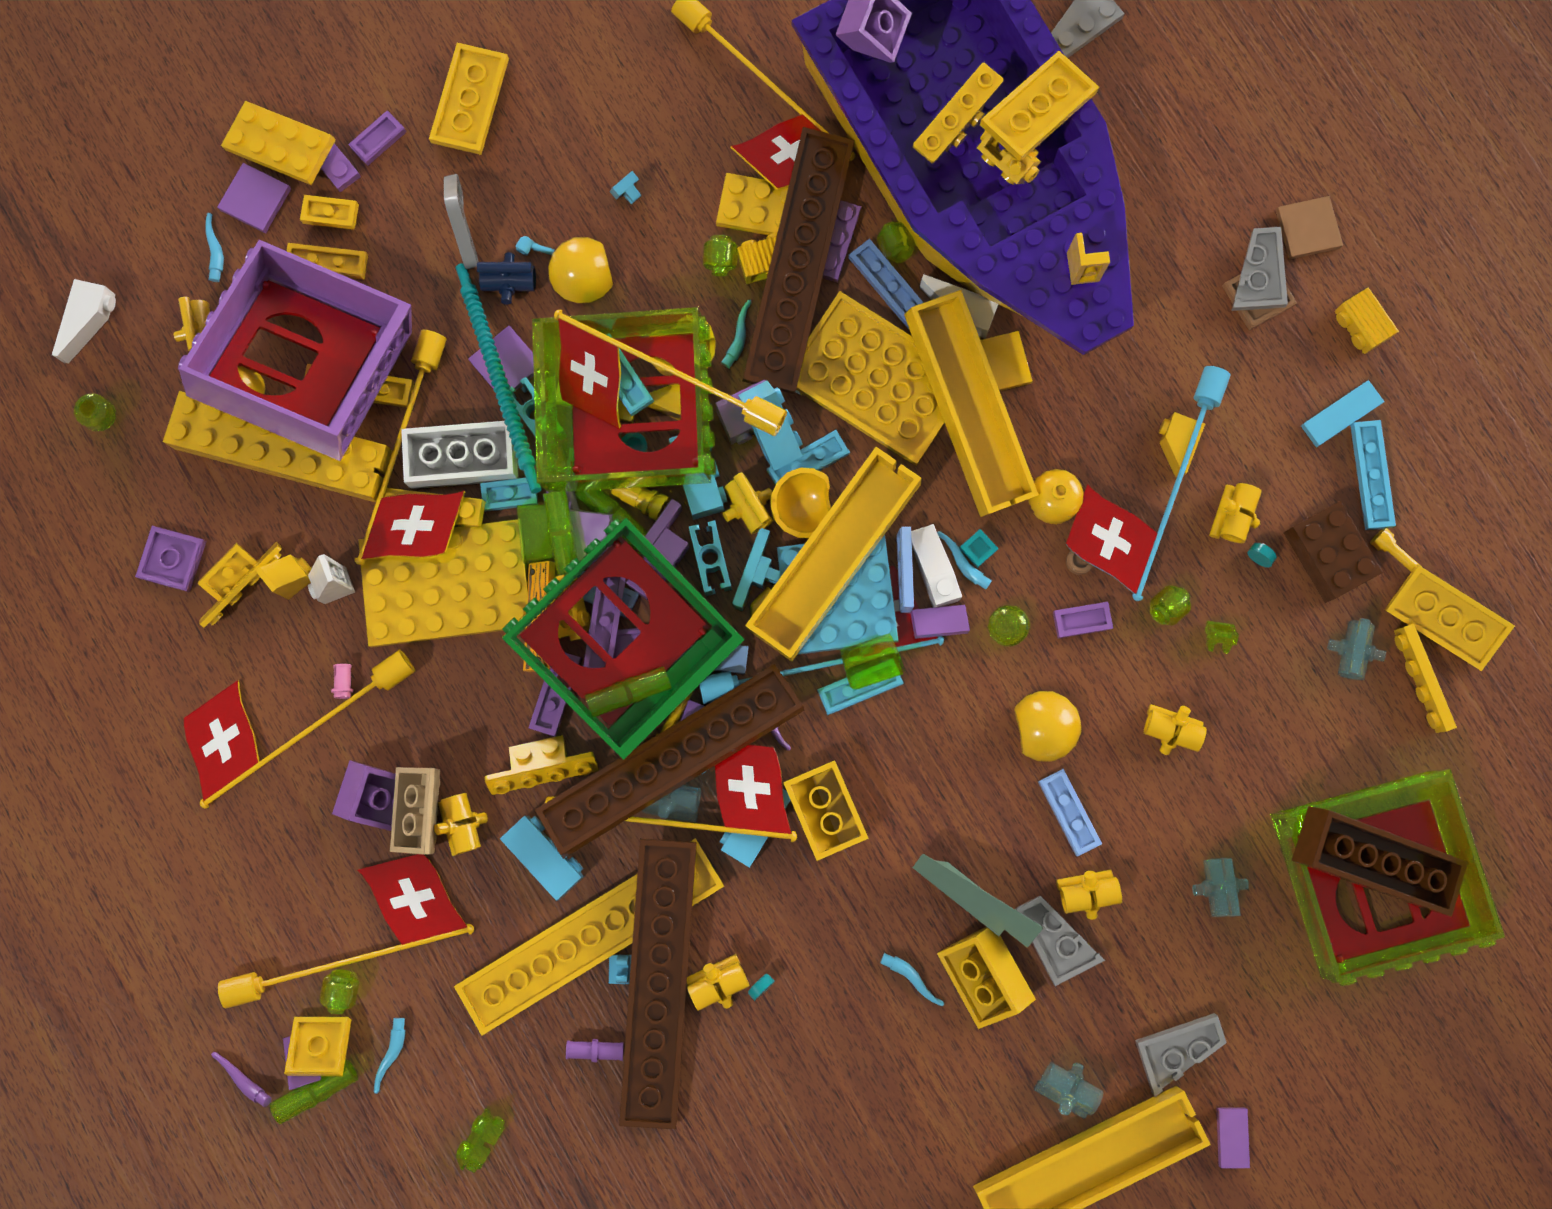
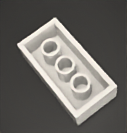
[401,421,519,489]

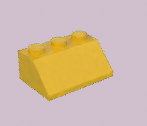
[783,760,869,861]
[937,927,1036,1029]

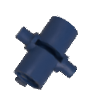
[477,252,536,305]

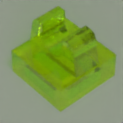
[1204,621,1239,654]

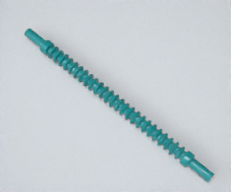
[456,263,542,494]

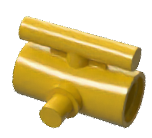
[174,297,210,351]
[723,472,773,534]
[1209,483,1262,543]
[1143,704,1207,755]
[434,793,488,856]
[1056,870,1122,920]
[687,954,750,1011]

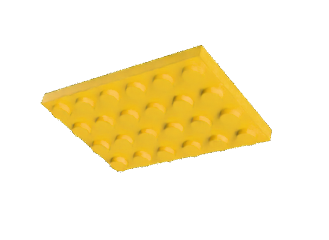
[796,291,945,466]
[358,519,528,647]

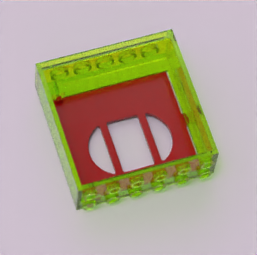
[532,307,716,493]
[1270,769,1505,986]

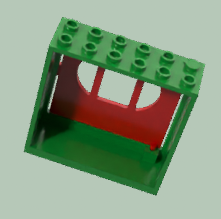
[502,518,745,760]

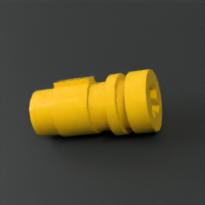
[611,480,670,521]

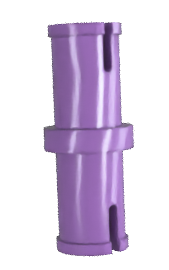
[566,1039,624,1062]

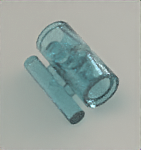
[1327,619,1386,680]
[642,785,701,823]
[1192,857,1249,917]
[1034,1062,1103,1119]

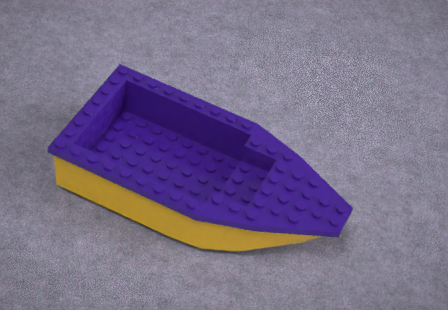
[792,0,1134,355]

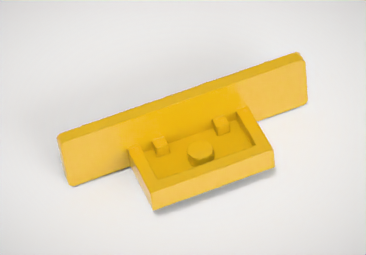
[913,63,1003,163]
[198,542,282,628]
[485,735,599,795]

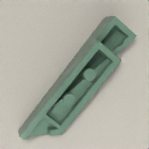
[912,854,1043,948]

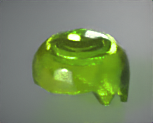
[988,605,1030,647]

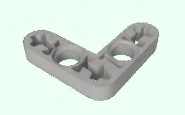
[444,174,479,269]

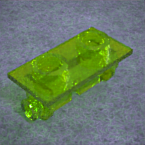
[456,1108,505,1173]

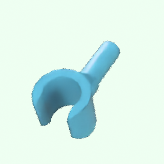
[516,236,555,256]

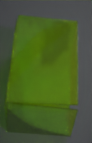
[517,504,555,564]
[840,633,905,689]

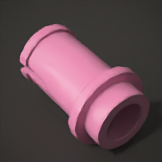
[331,664,354,699]

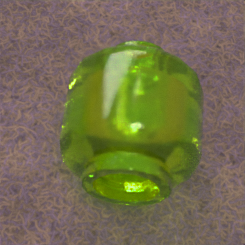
[877,222,916,263]
[703,235,738,276]
[74,393,116,432]
[1150,585,1191,626]
[319,969,359,1014]

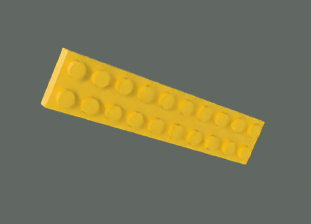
[454,838,724,1035]

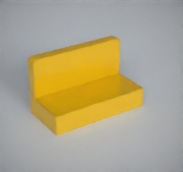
[1067,233,1110,285]

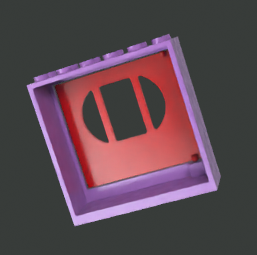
[178,240,412,461]

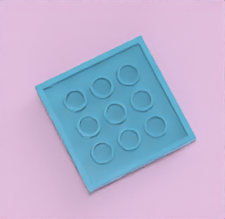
[777,535,899,655]

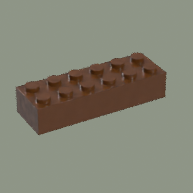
[1292,806,1468,917]

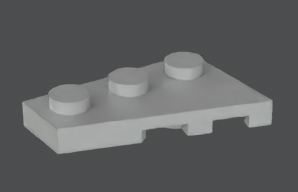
[1015,896,1105,986]
[1135,1013,1227,1097]

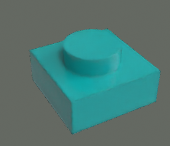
[959,529,999,568]

